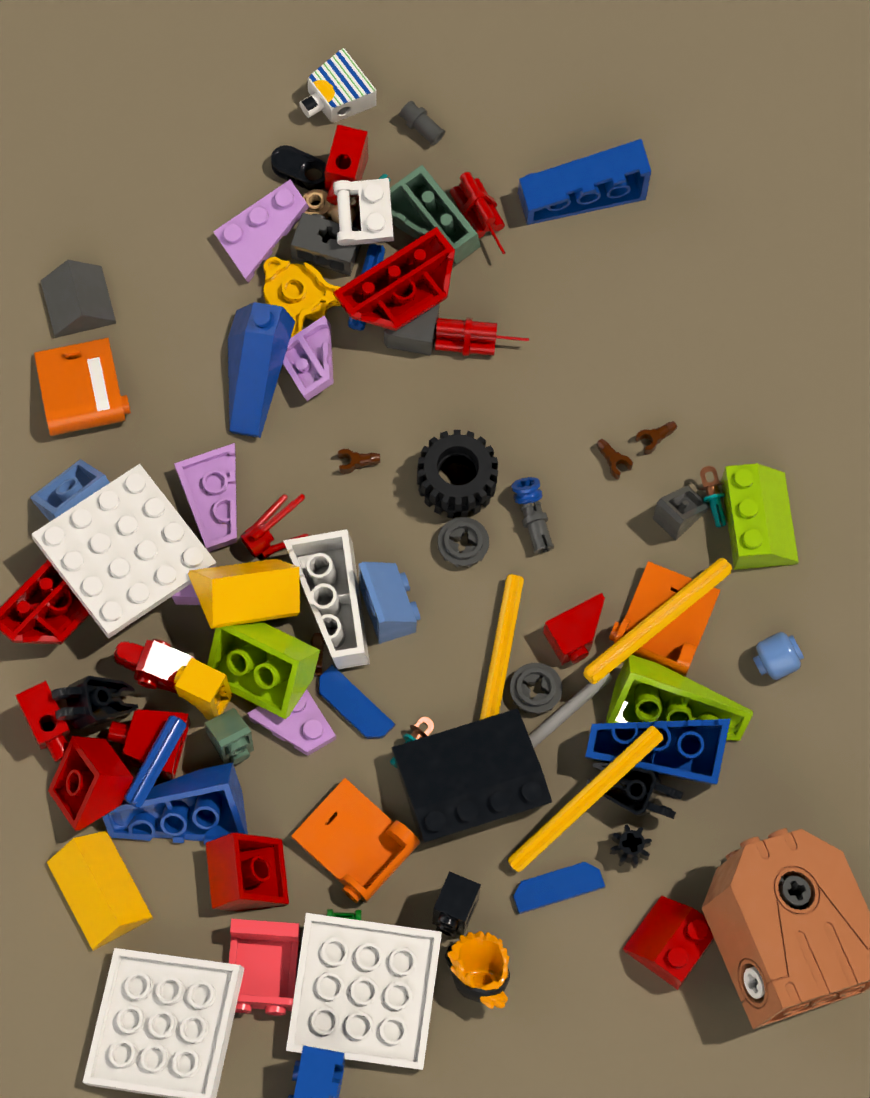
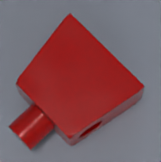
[325,124,368,205]
[15,681,71,762]
[108,709,190,781]

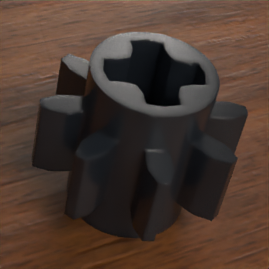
[610,825,652,869]

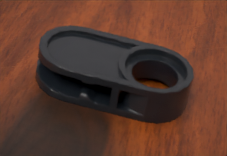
[271,145,326,191]

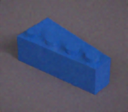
[518,139,651,225]
[585,719,730,786]
[288,1045,345,1098]

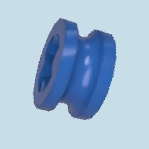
[511,477,543,504]

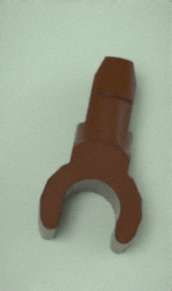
[636,421,677,455]
[597,439,633,480]
[338,449,381,474]
[310,633,325,676]

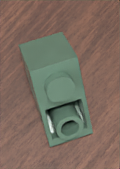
[205,708,254,765]

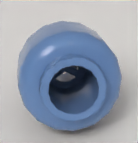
[753,632,804,680]

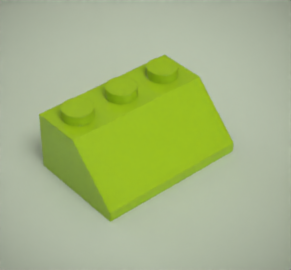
[721,463,799,570]
[207,621,320,719]

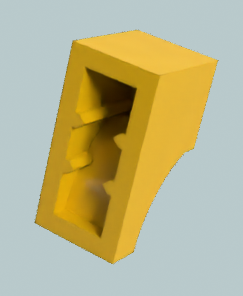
[174,657,233,720]

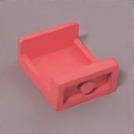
[229,919,300,1016]

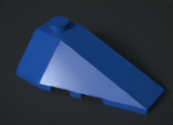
[228,302,295,438]
[102,762,248,845]

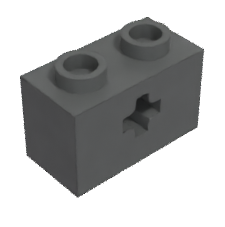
[291,213,362,276]

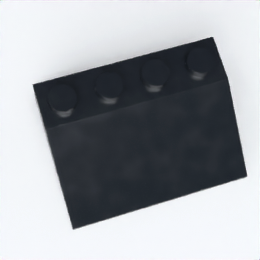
[391,708,552,843]

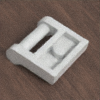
[333,178,394,246]

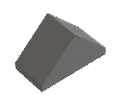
[384,303,440,355]
[653,485,710,541]

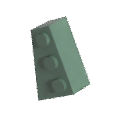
[390,165,481,265]

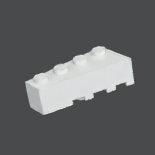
[283,529,370,669]

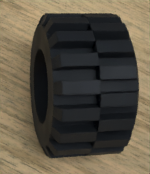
[417,430,498,518]

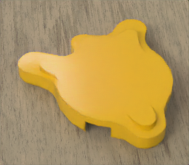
[263,257,341,338]

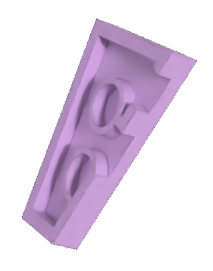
[213,180,309,283]
[174,443,237,552]

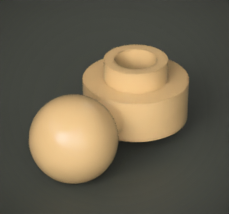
[303,189,356,223]

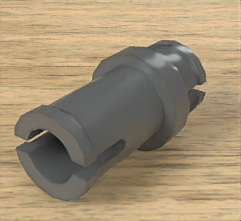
[399,101,446,146]
[521,501,554,554]

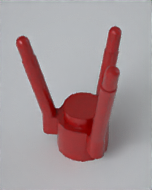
[240,494,308,559]

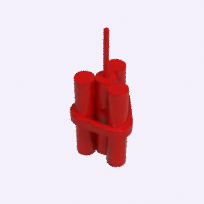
[450,172,505,254]
[435,317,529,356]

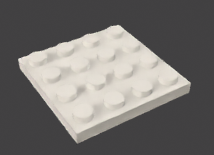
[32,464,216,639]
[286,913,442,1070]
[83,948,245,1098]

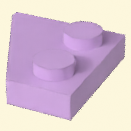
[283,315,334,401]
[247,689,336,756]

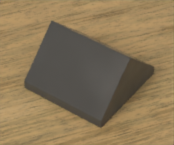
[41,260,116,338]

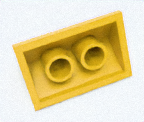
[188,559,300,629]
[47,831,153,951]

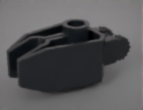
[51,676,138,730]
[587,763,683,819]

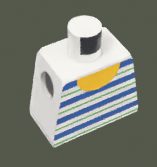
[299,48,376,123]

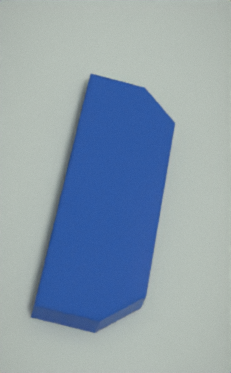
[319,665,395,739]
[513,862,605,914]

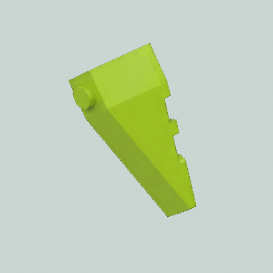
[605,655,753,741]

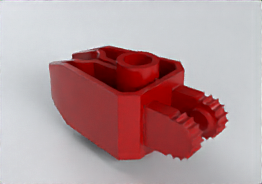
[114,639,195,694]

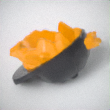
[445,931,510,1009]

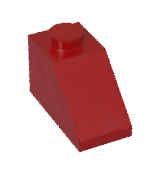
[543,593,605,665]

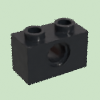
[432,871,481,937]

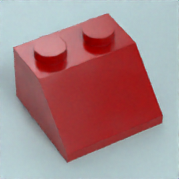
[48,736,134,830]
[206,833,289,911]
[623,895,714,990]

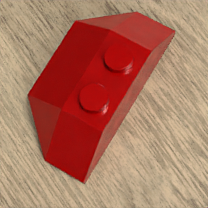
[333,227,455,331]
[0,560,90,645]

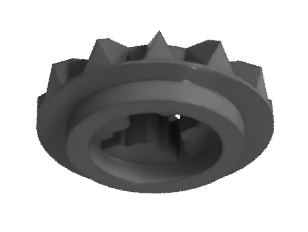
[438,517,489,567]
[510,663,562,715]

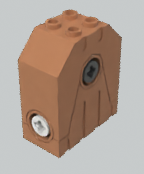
[702,828,870,1029]

